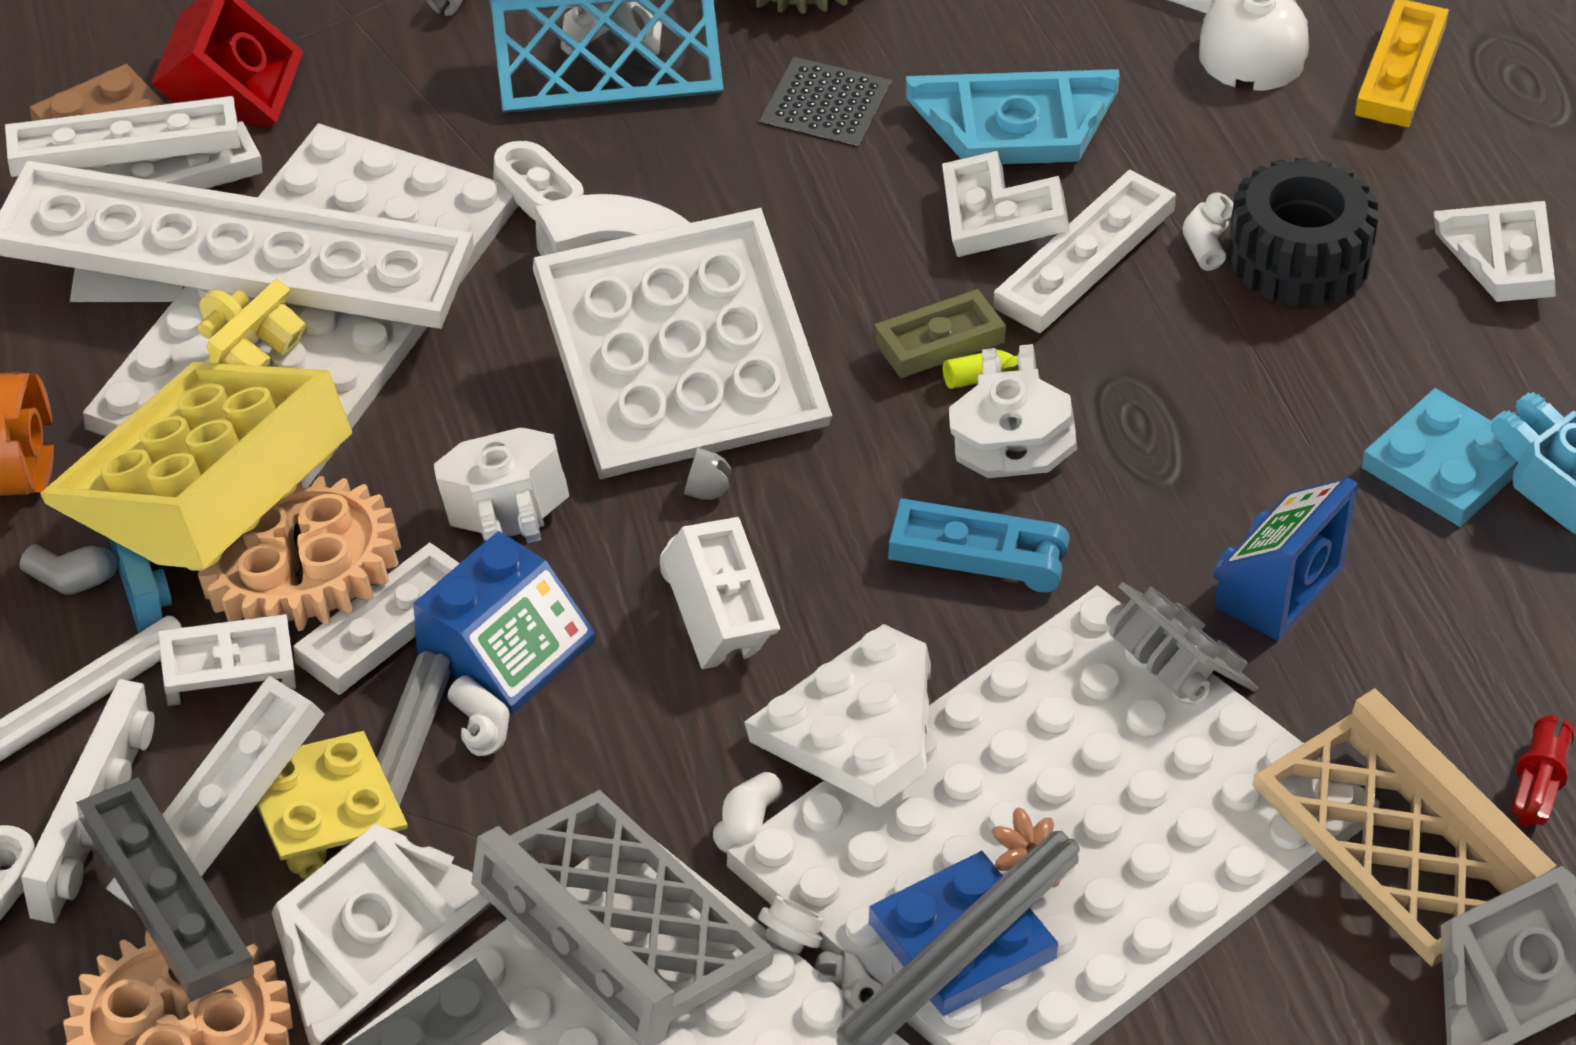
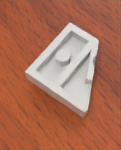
[1434,201,1556,302]

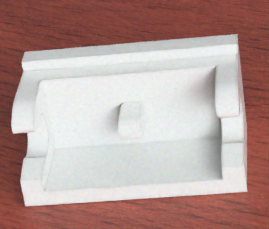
[661,517,780,669]
[158,614,296,706]

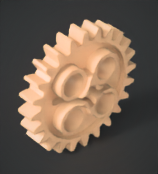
[198,476,401,631]
[64,930,292,1045]

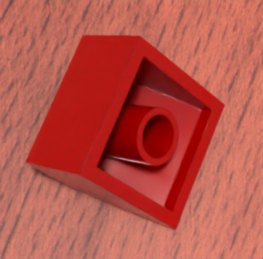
[151,0,304,128]

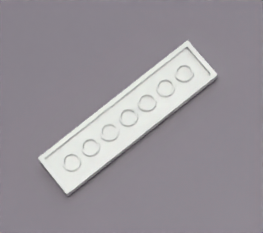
[0,160,474,329]

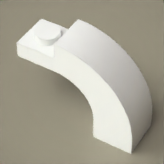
[535,194,690,256]

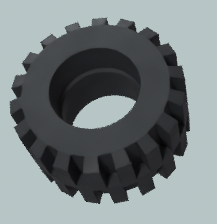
[1227,158,1379,307]

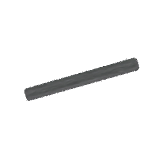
[836,830,1080,1045]

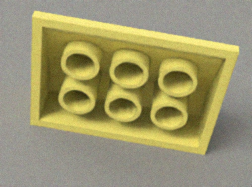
[40,362,353,571]

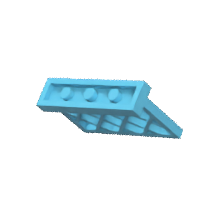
[489,0,724,113]

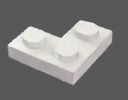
[942,151,1070,257]

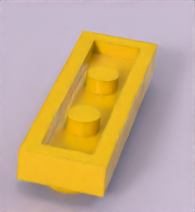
[1355,0,1449,128]

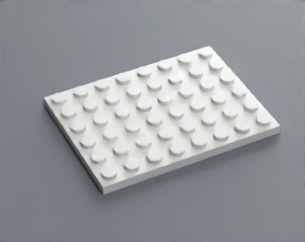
[727,585,1380,1045]

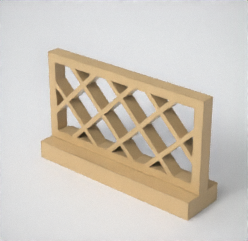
[1252,688,1557,967]

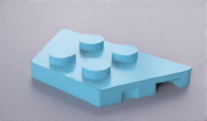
[905,69,1120,164]

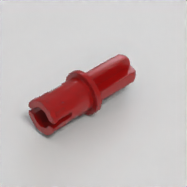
[1511,715,1575,828]

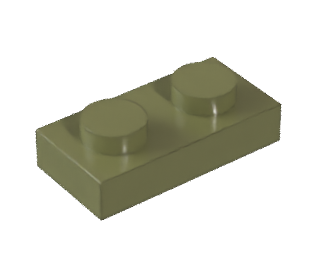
[873,289,1006,379]

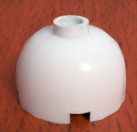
[1199,0,1309,91]

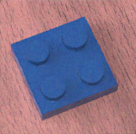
[868,851,1058,1016]

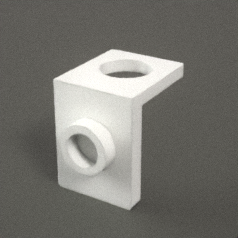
[561,2,662,56]

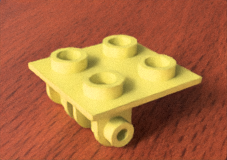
[256,731,408,879]

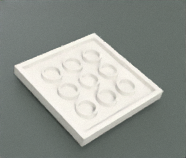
[533,208,832,479]

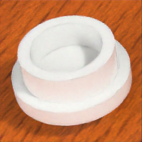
[758,896,824,954]

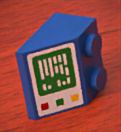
[1214,478,1358,641]
[413,531,596,715]

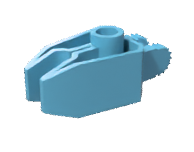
[1490,392,1576,535]

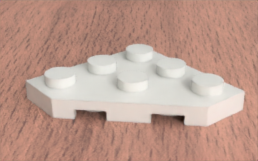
[744,624,931,808]

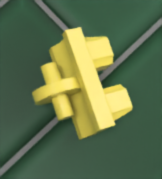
[198,278,306,366]

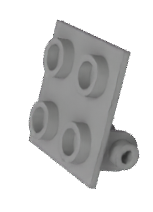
[1106,582,1259,702]

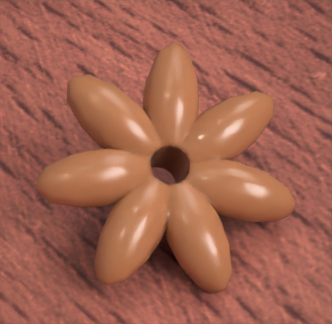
[992,807,1060,888]

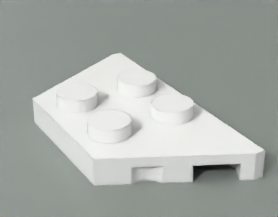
[271,823,492,1045]

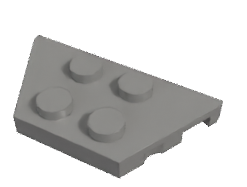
[1441,866,1576,1045]

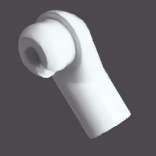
[1182,193,1233,271]
[448,675,510,756]
[713,772,783,853]

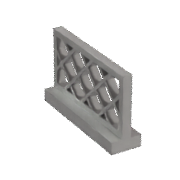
[471,790,775,1045]

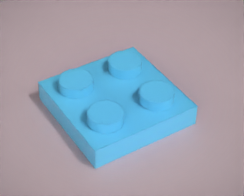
[1362,388,1518,527]

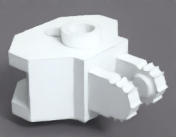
[949,344,1077,478]
[434,427,569,543]

